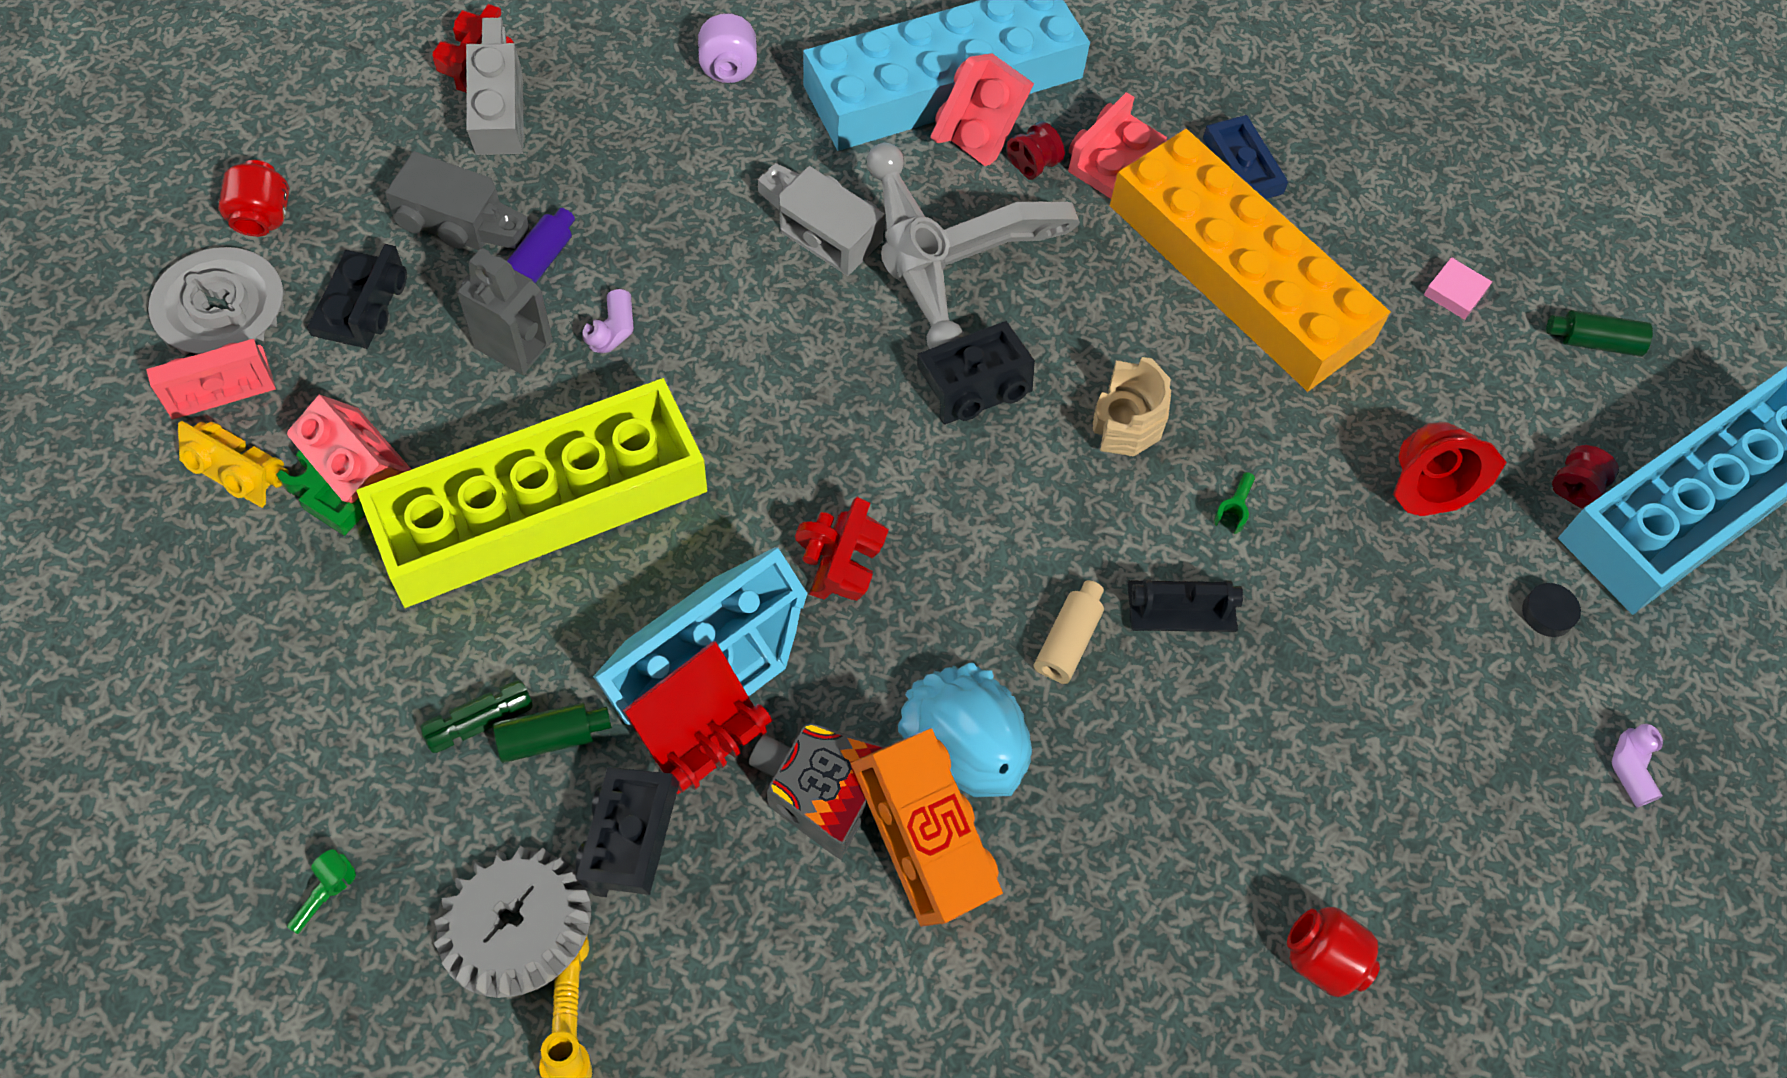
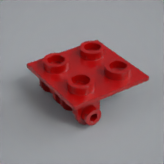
[623,641,772,794]

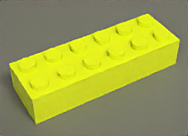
[356,378,707,608]

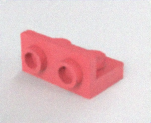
[931,53,1034,166]
[1068,92,1167,199]
[146,338,276,420]
[287,394,412,503]

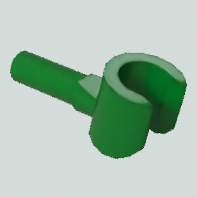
[1214,472,1255,534]
[286,849,356,934]

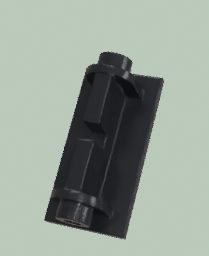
[1127,579,1243,632]

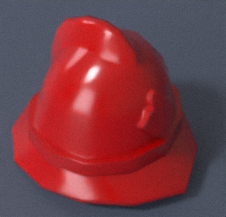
[1393,422,1507,517]

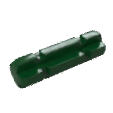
[420,680,533,753]

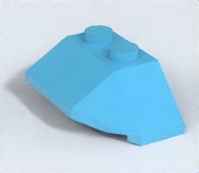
[593,547,807,725]

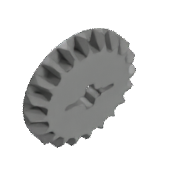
[148,247,286,356]
[434,846,591,998]

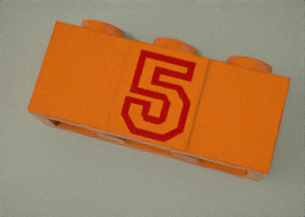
[851,728,1003,927]

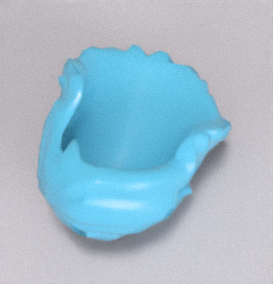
[898,663,1032,797]

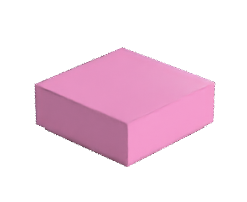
[1424,257,1492,320]

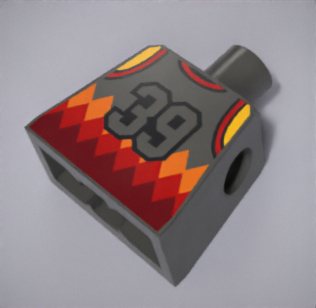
[749,723,886,860]

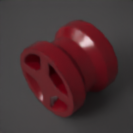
[1006,121,1065,180]
[1552,445,1619,509]

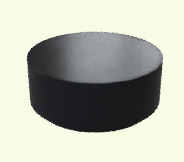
[1522,583,1581,637]

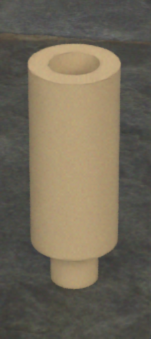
[1034,580,1104,684]

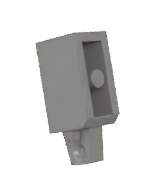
[466,18,524,155]
[758,163,885,276]

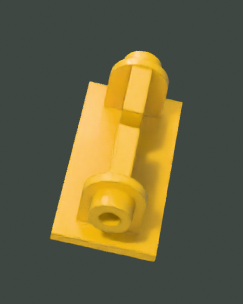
[178,421,289,508]

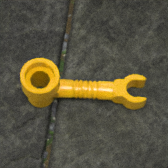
[539,936,592,1078]

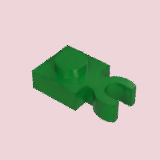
[277,451,365,536]

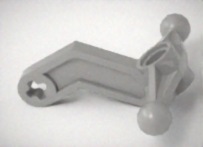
[866,142,1080,349]

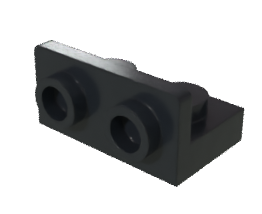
[307,244,407,349]
[917,321,1035,425]
[576,767,680,897]

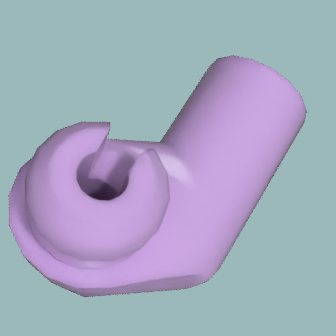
[582,289,633,353]
[1612,724,1663,808]

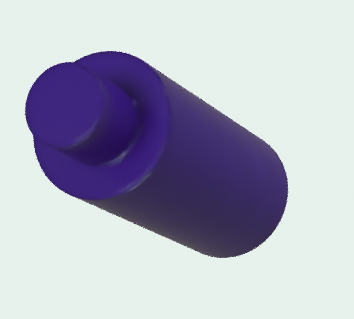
[507,208,575,284]

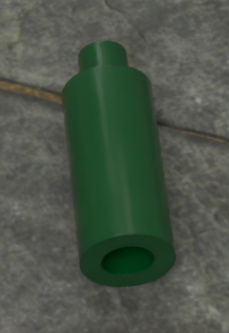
[1546,310,1653,357]
[493,702,612,763]

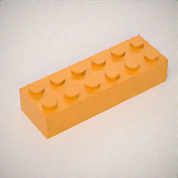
[1109,129,1391,392]

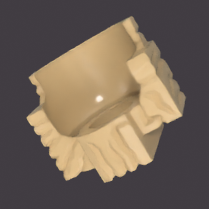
[1092,357,1171,456]

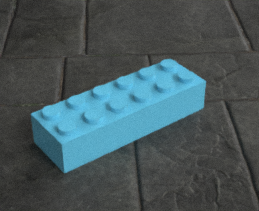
[803,0,1090,151]
[1558,366,1787,615]

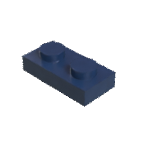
[1203,115,1288,199]

